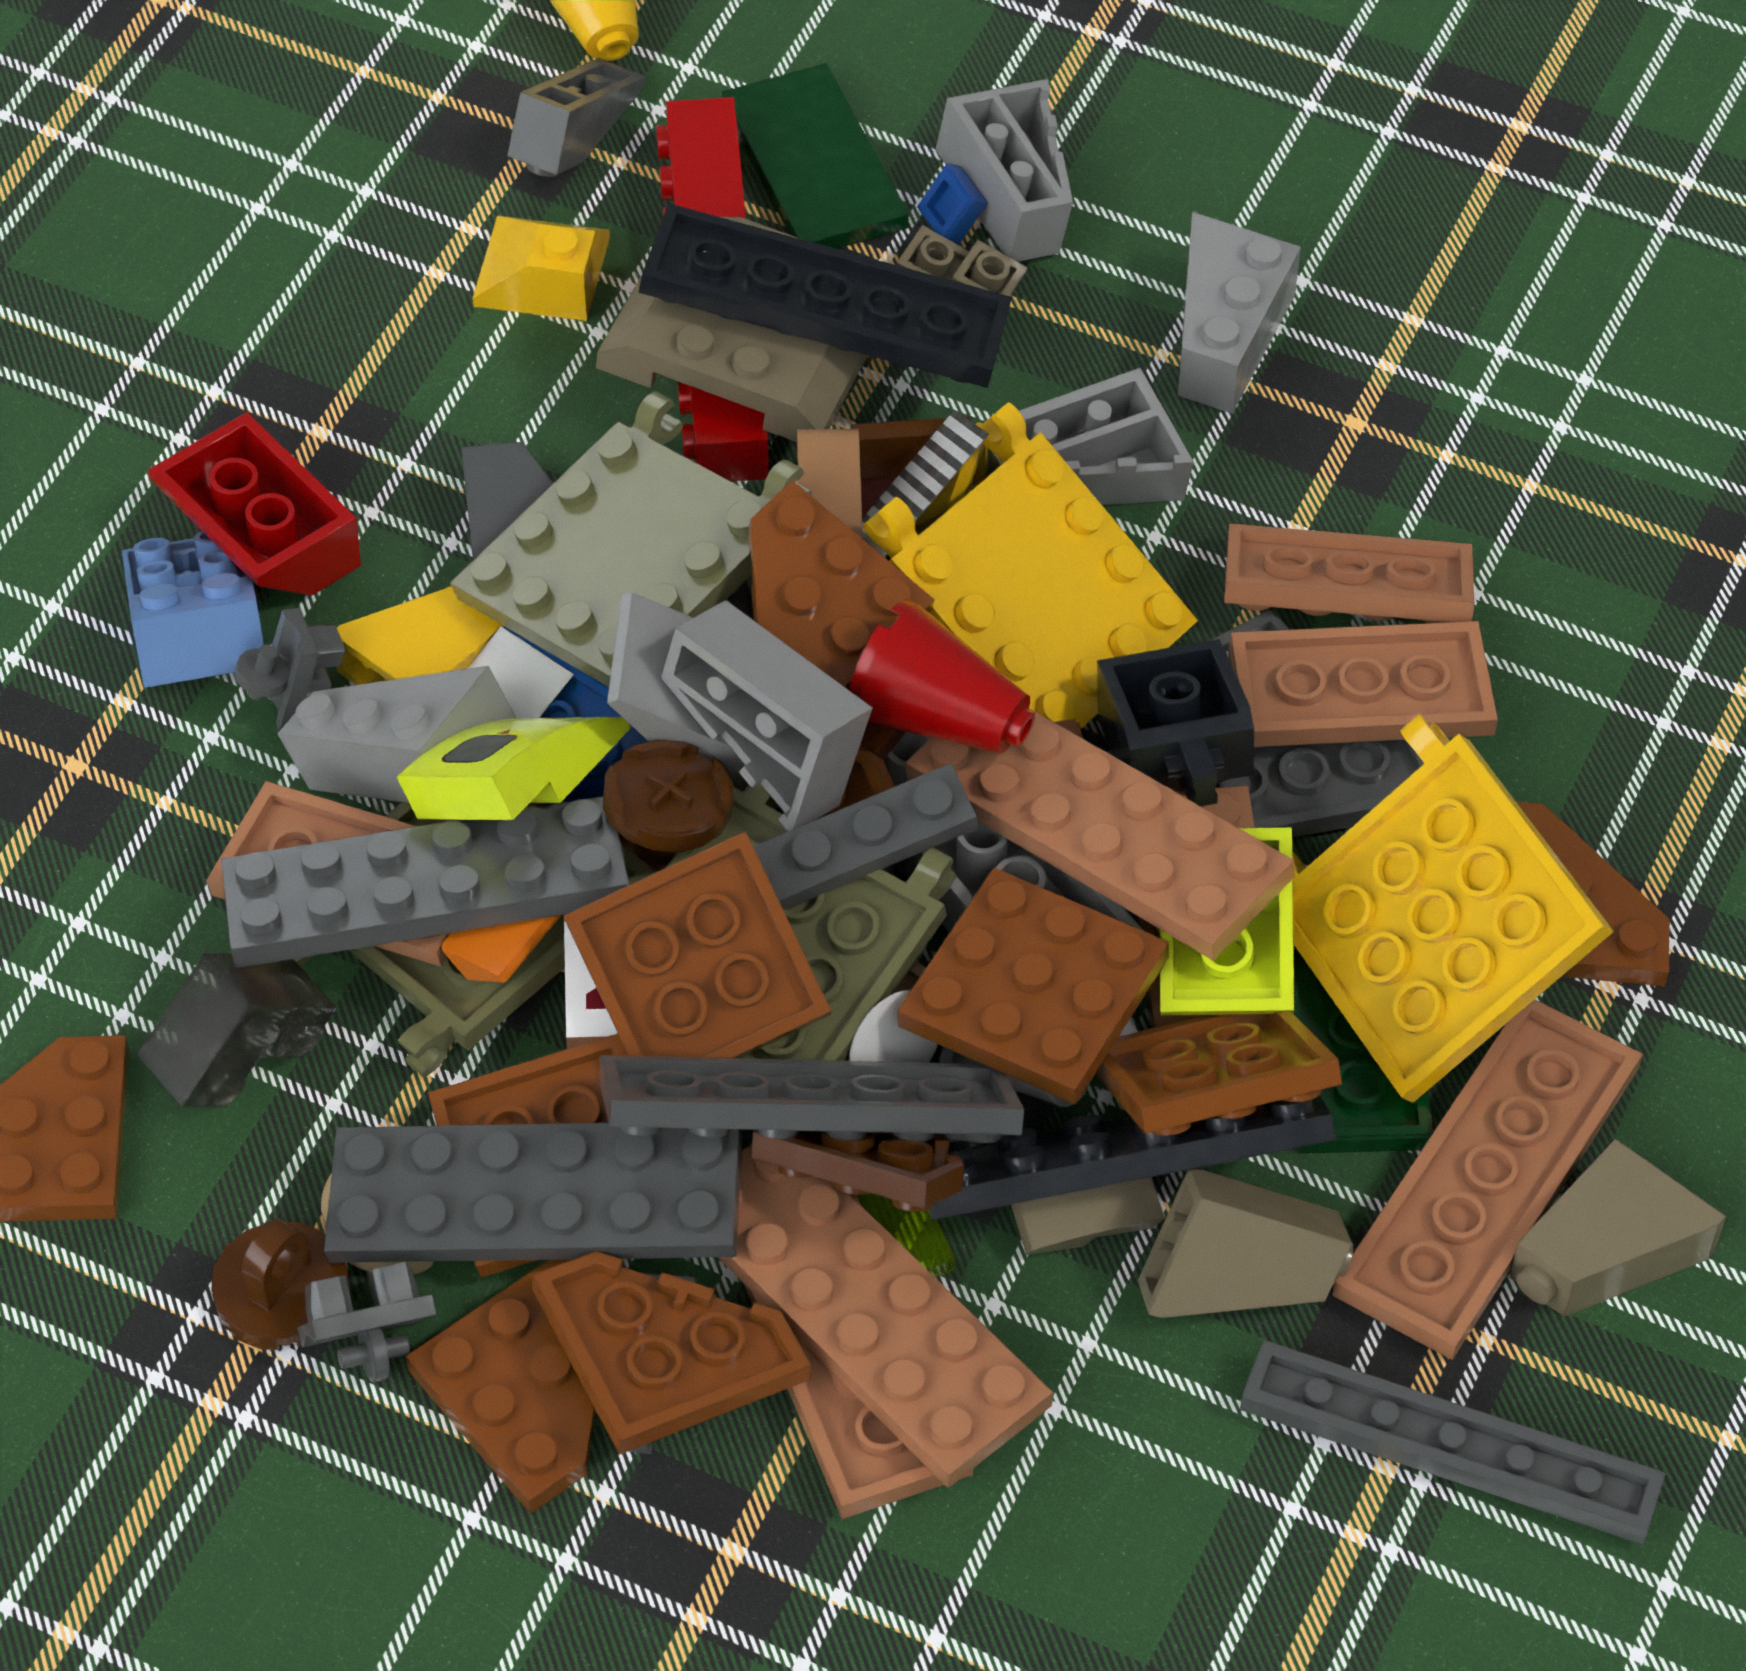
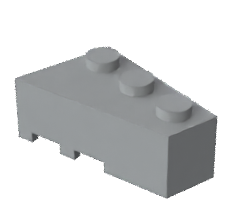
[935,79,1073,262]
[1178,212,1301,414]
[987,368,1194,505]
[661,600,872,831]
[277,666,516,803]

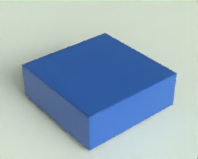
[917,163,988,245]

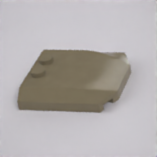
[596,217,868,442]

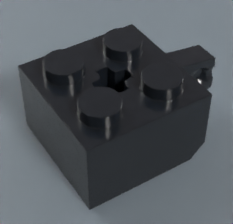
[1097,639,1254,806]

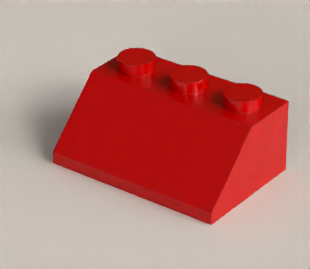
[148,412,361,595]

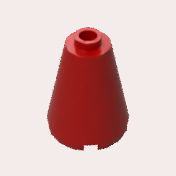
[849,599,1035,754]

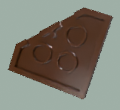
[751,1130,964,1212]

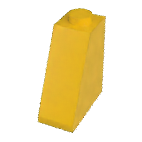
[336,586,504,685]

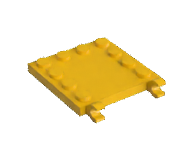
[862,402,1198,729]
[1293,714,1614,1103]

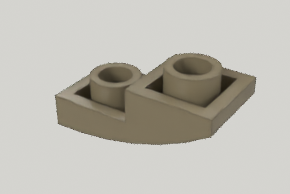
[896,225,1028,296]
[1011,1177,1165,1255]

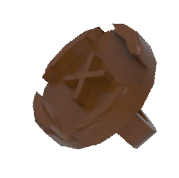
[603,740,734,865]
[211,1218,349,1350]

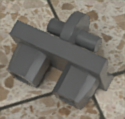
[234,608,345,731]
[298,1262,436,1383]

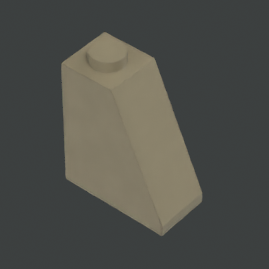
[1509,1139,1726,1317]
[1138,1168,1353,1318]

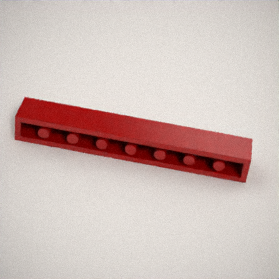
[656,97,769,481]

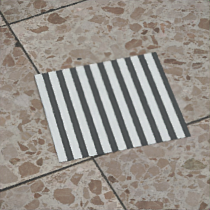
[862,410,989,557]

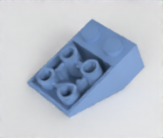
[122,531,264,688]

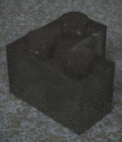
[137,953,337,1107]

